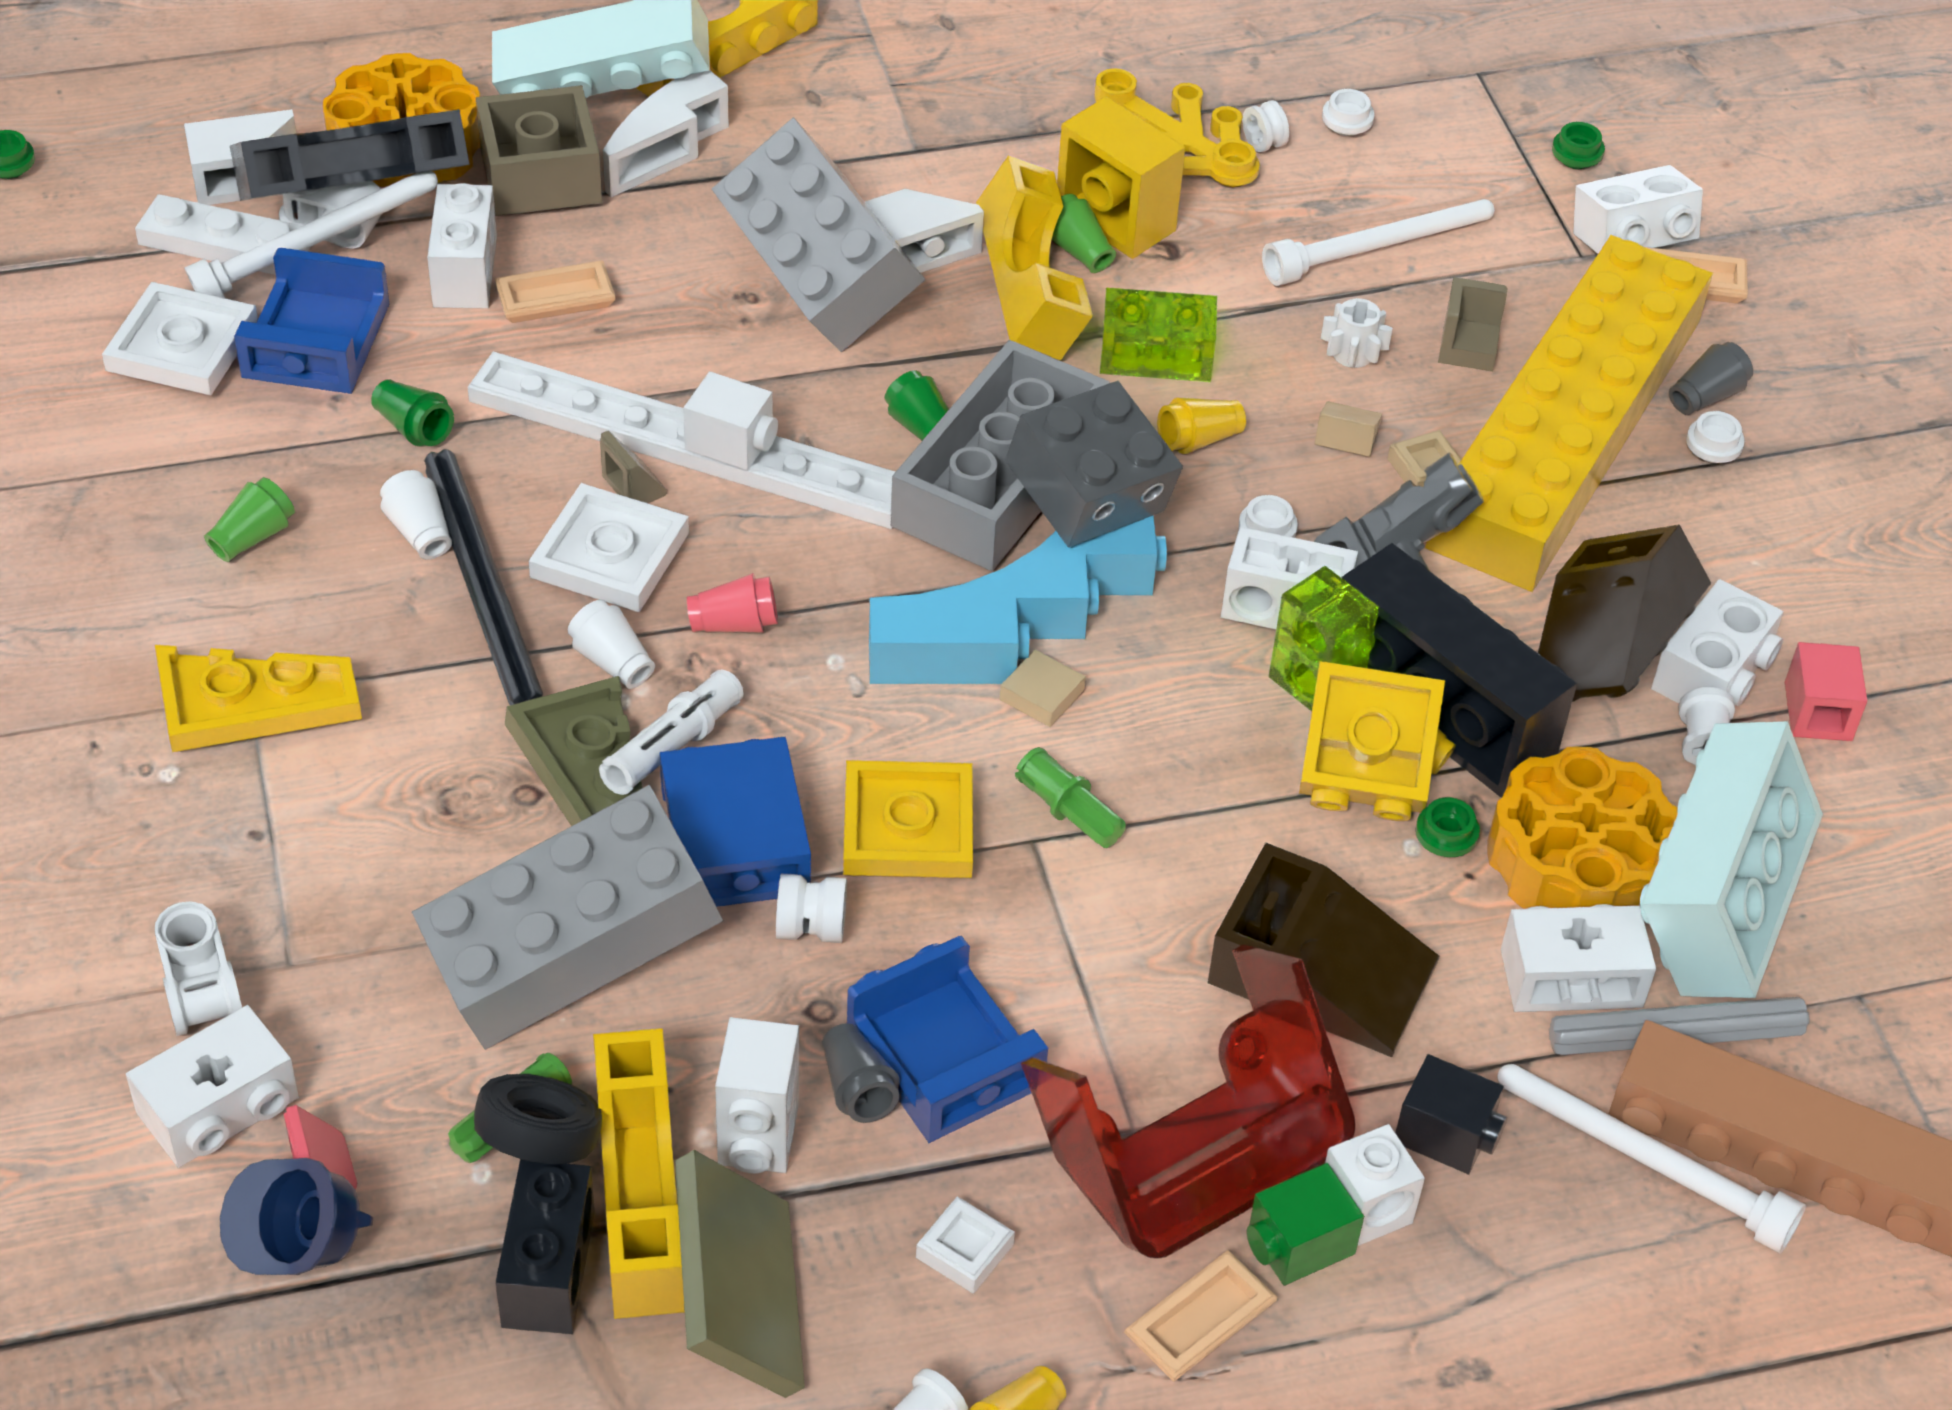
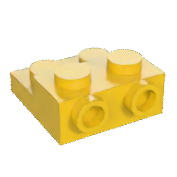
[1299,661,1445,821]

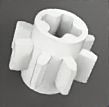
[1321,298,1393,368]

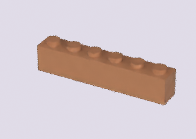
[1608,1019,1952,1257]

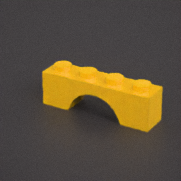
[636,0,818,97]
[976,155,1093,360]
[593,1028,685,1319]

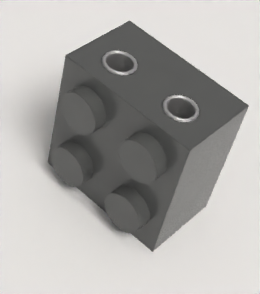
[1005,380,1183,548]

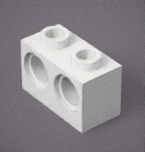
[1573,165,1703,253]
[427,183,497,308]
[1221,526,1358,641]
[1651,579,1784,706]
[715,1017,799,1173]

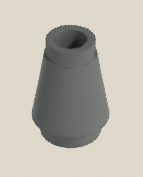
[1669,342,1753,415]
[822,1023,900,1123]

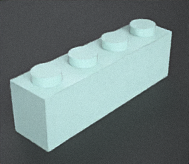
[492,0,710,98]

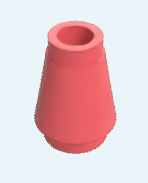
[687,573,778,633]

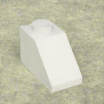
[865,189,984,273]

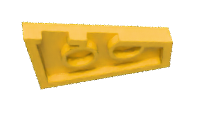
[155,645,362,752]

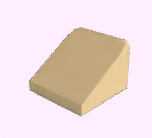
[1315,401,1382,457]

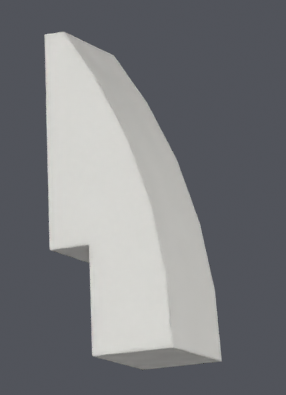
[603,70,729,198]

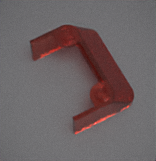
[1021,944,1355,1259]

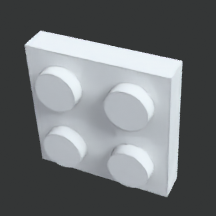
[102,282,258,396]
[529,483,689,612]

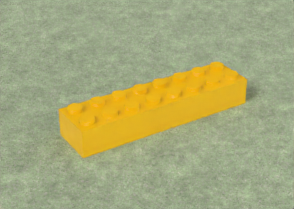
[1425,235,1713,593]

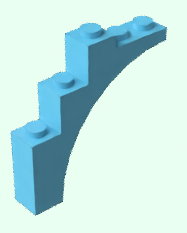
[869,515,1167,684]

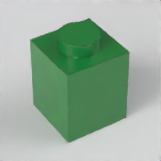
[1246,1163,1365,1286]

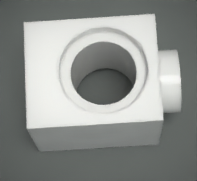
[1325,1124,1425,1246]

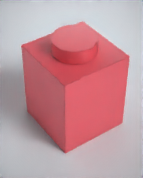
[1784,642,1867,741]

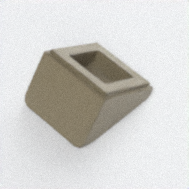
[600,430,667,504]

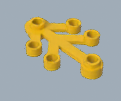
[1094,68,1260,187]

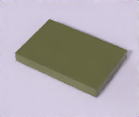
[676,1150,805,1398]

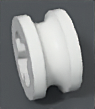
[1242,100,1289,153]

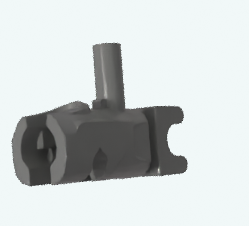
[1314,452,1484,571]

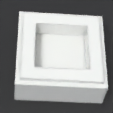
[916,1196,1015,1294]

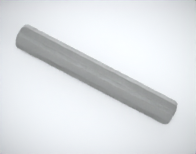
[1549,997,1810,1055]

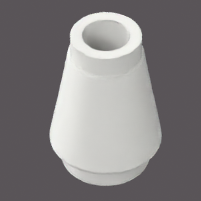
[380,470,452,560]
[568,600,655,689]

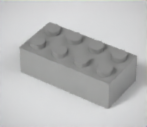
[712,117,926,352]
[890,339,1110,571]
[412,785,723,1050]

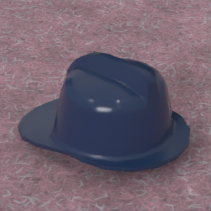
[220,1158,373,1275]

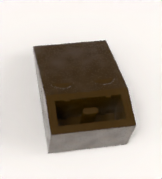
[1538,524,1711,702]
[1207,843,1440,1057]

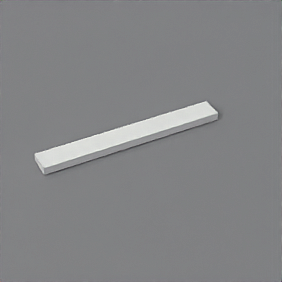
[468,351,895,529]

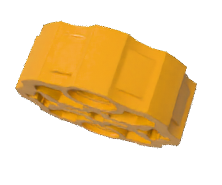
[323,53,480,187]
[1487,746,1678,909]

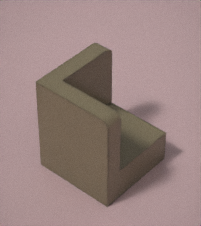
[1438,277,1508,372]

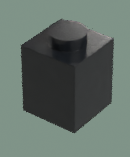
[1395,1054,1507,1175]

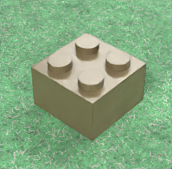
[476,85,602,216]

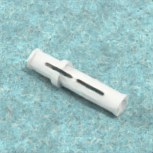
[599,669,744,795]

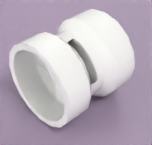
[776,873,847,943]

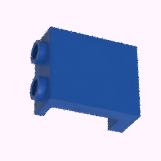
[234,248,390,394]
[659,736,811,907]
[847,936,1048,1143]

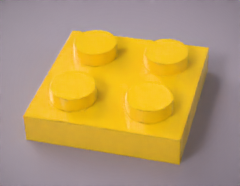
[843,760,973,878]

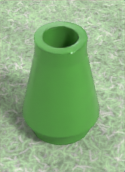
[1052,194,1116,273]
[204,477,295,562]

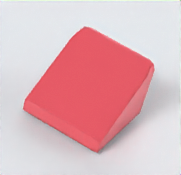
[283,1105,358,1189]

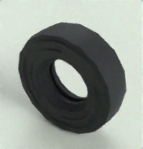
[474,1074,602,1164]

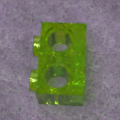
[1100,287,1217,382]
[1268,566,1379,712]

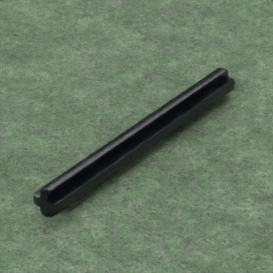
[424,449,543,705]

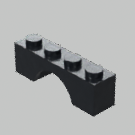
[230,109,470,201]

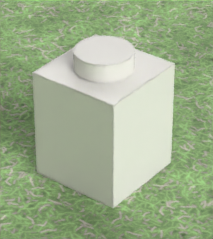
[683,371,778,471]

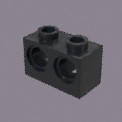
[495,1159,595,1335]

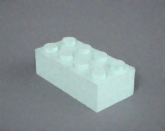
[1640,721,1823,998]

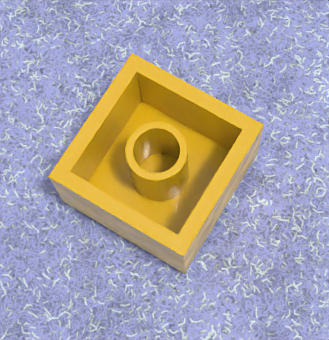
[1057,96,1186,259]

